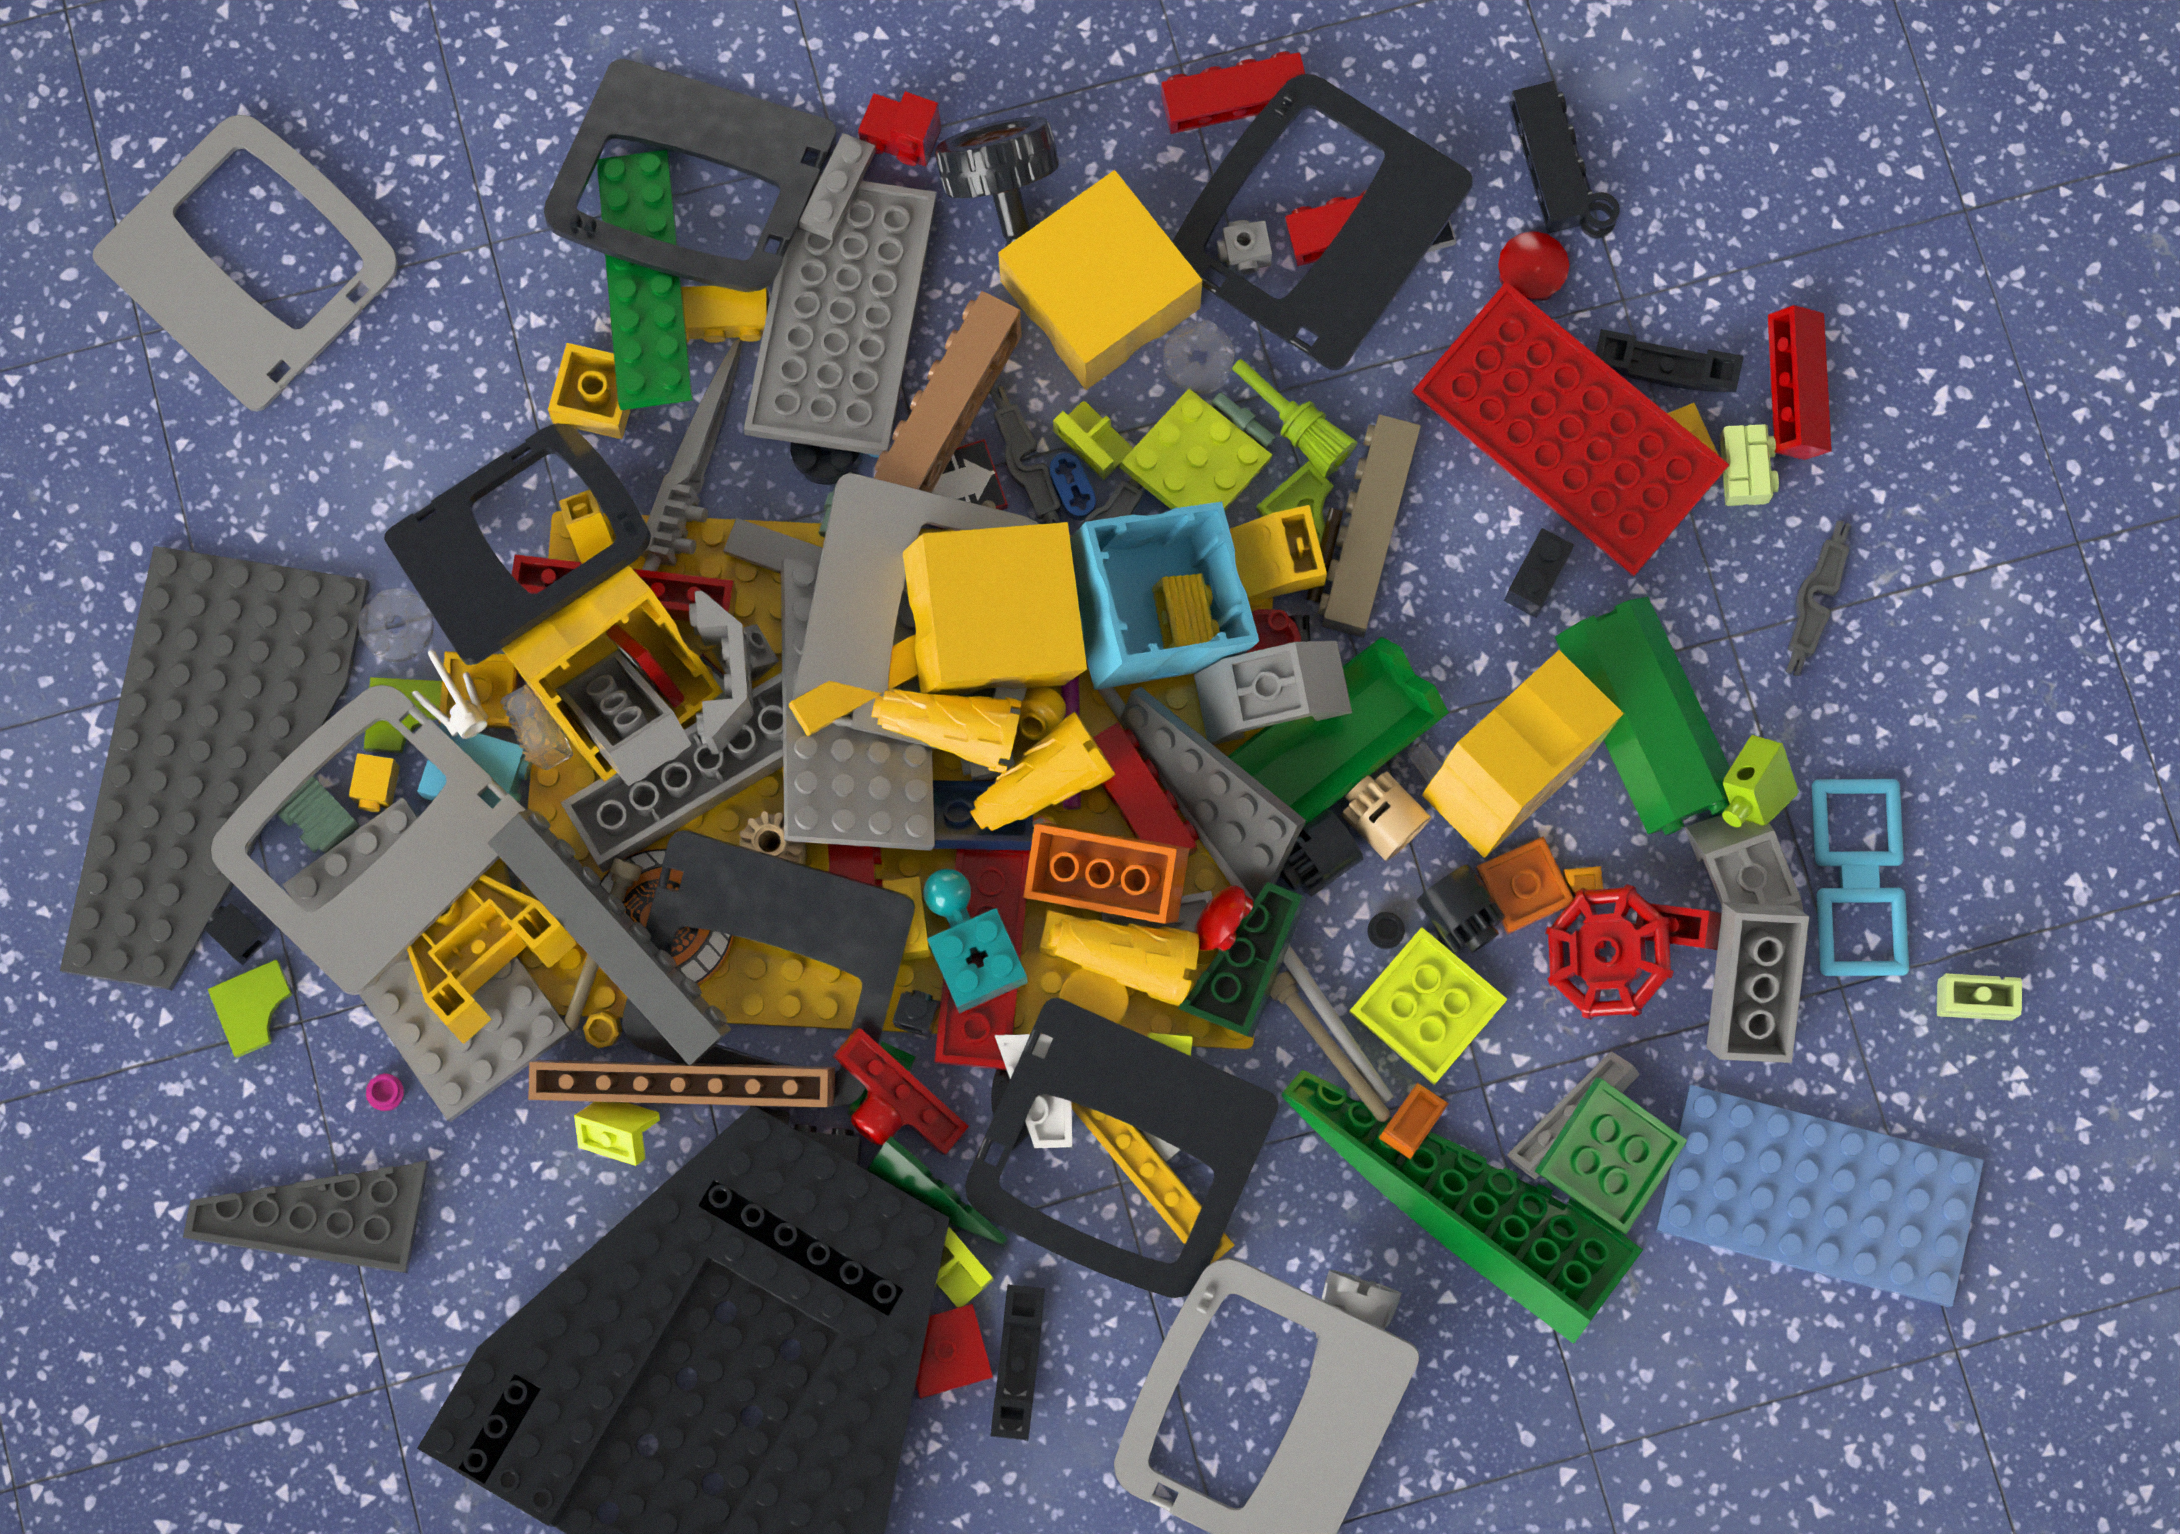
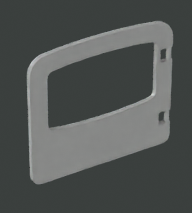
[93,115,398,412]
[792,473,1038,749]
[211,685,525,995]
[1114,1258,1419,1534]

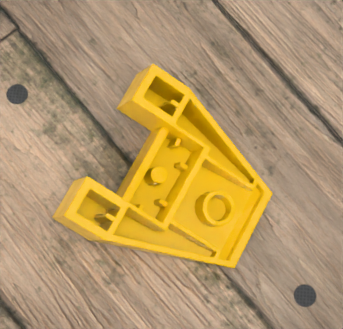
[407,875,577,1044]

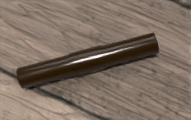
[1306,508,1344,603]

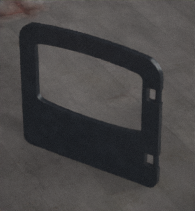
[544,59,836,292]
[1173,74,1473,370]
[384,423,651,665]
[622,830,915,1106]
[965,998,1278,1298]

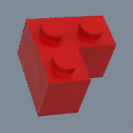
[858,91,941,167]

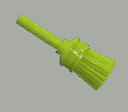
[1232,359,1358,478]

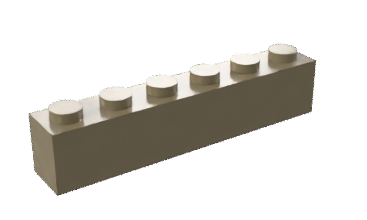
[1318,414,1421,638]

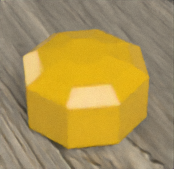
[583,1010,623,1049]

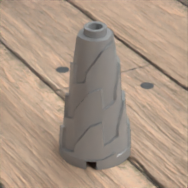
[1310,1269,1402,1375]

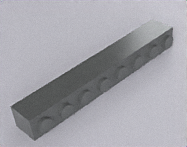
[488,809,732,1065]

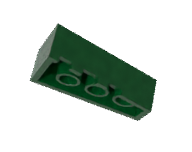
[1178,882,1307,1038]

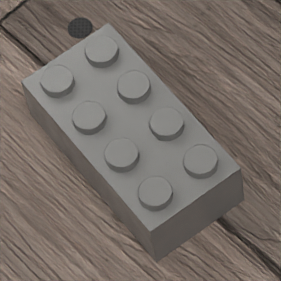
[556,650,692,786]
[1706,902,1809,1063]

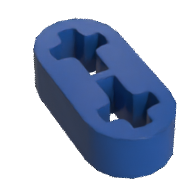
[1049,453,1096,521]

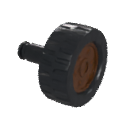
[935,116,1059,247]

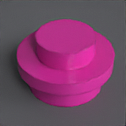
[366,1074,404,1111]

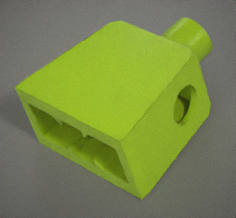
[1722,735,1799,827]

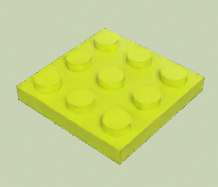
[1119,389,1272,511]
[1349,927,1507,1085]

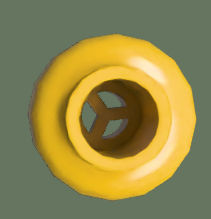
[1017,687,1066,740]

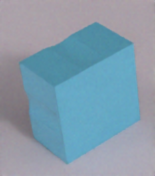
[1070,501,1259,690]

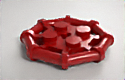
[1545,884,1674,1020]

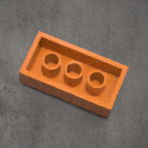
[1023,823,1190,924]

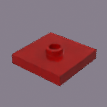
[916,1304,993,1399]

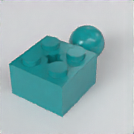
[923,869,1028,1013]

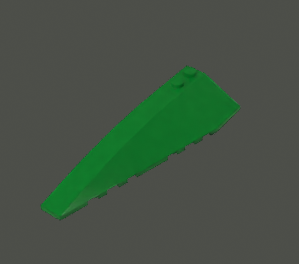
[1281,1069,1643,1344]

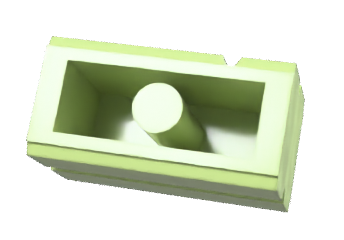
[1720,424,1779,506]
[1937,973,2022,1021]

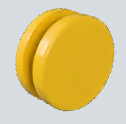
[1059,968,1129,1025]

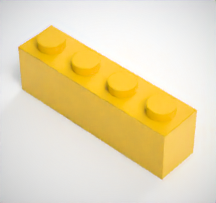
[682,286,769,343]

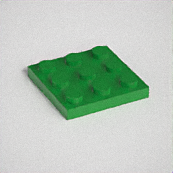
[1534,1077,1688,1235]

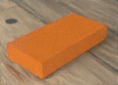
[1379,1083,1449,1159]

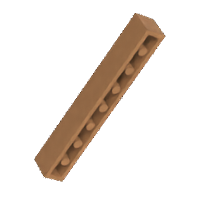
[528,1060,835,1107]

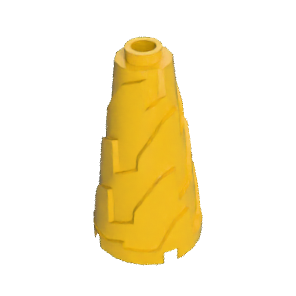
[871,689,1021,774]
[970,712,1116,831]
[1048,919,1199,1006]

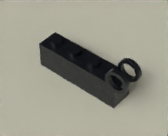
[1509,81,1620,239]

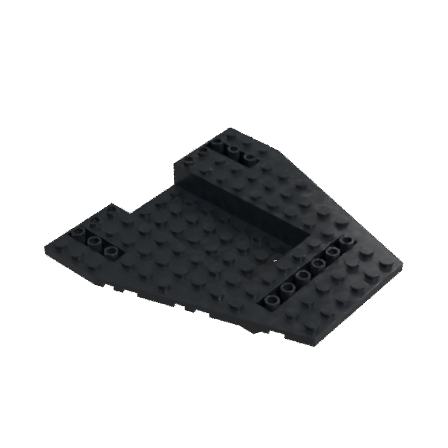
[417,1106,950,1534]

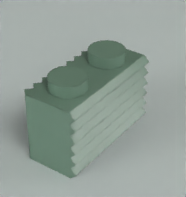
[277,776,360,853]

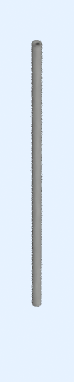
[1091,679,1394,1104]

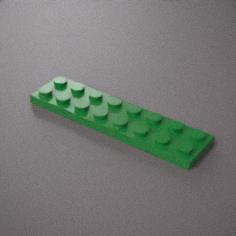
[597,150,693,410]

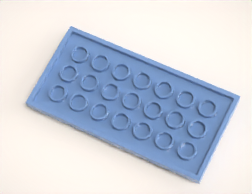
[1655,1085,1984,1308]

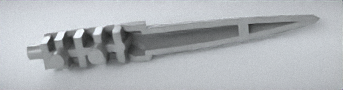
[641,339,743,571]

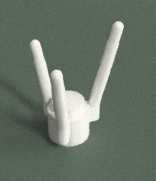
[412,650,488,739]

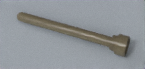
[563,857,643,1031]
[1270,971,1390,1122]

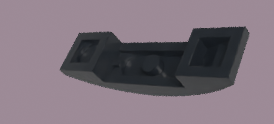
[1595,329,1744,392]
[990,1284,1045,1441]

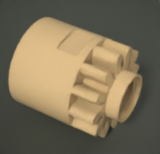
[1341,771,1432,861]
[739,811,807,865]

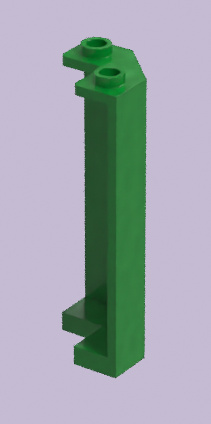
[1555,597,1730,836]
[1227,636,1449,827]

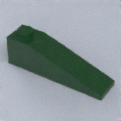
[867,1136,1008,1247]

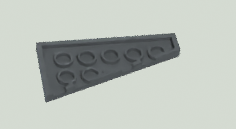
[1120,687,1306,900]
[183,1160,429,1274]

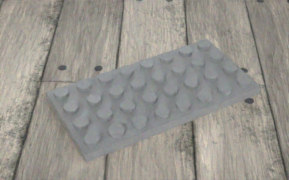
[744,175,937,455]
[781,558,935,851]
[282,797,572,1122]

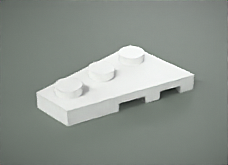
[995,1034,1072,1148]

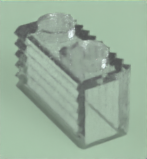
[500,684,573,771]

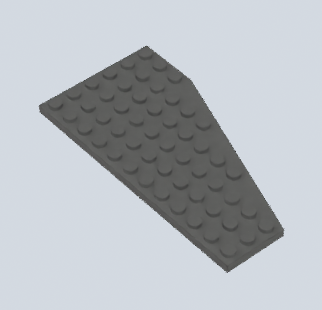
[60,546,370,991]

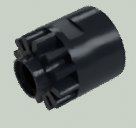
[1280,808,1364,897]
[1416,864,1506,954]

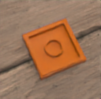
[1476,836,1574,935]

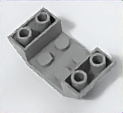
[689,591,754,754]
[1194,641,1352,745]
[1685,815,1809,942]

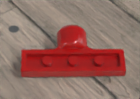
[833,1028,969,1155]

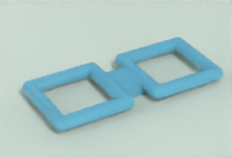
[1811,779,1909,976]

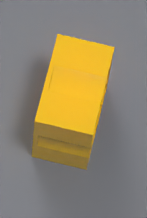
[998,170,1202,390]
[903,522,1087,695]
[501,565,723,782]
[1422,650,1624,858]

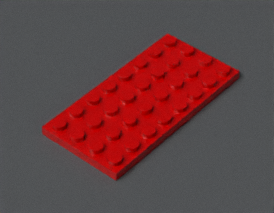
[1412,282,1729,577]

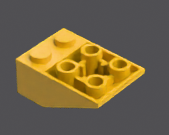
[1229,505,1327,602]

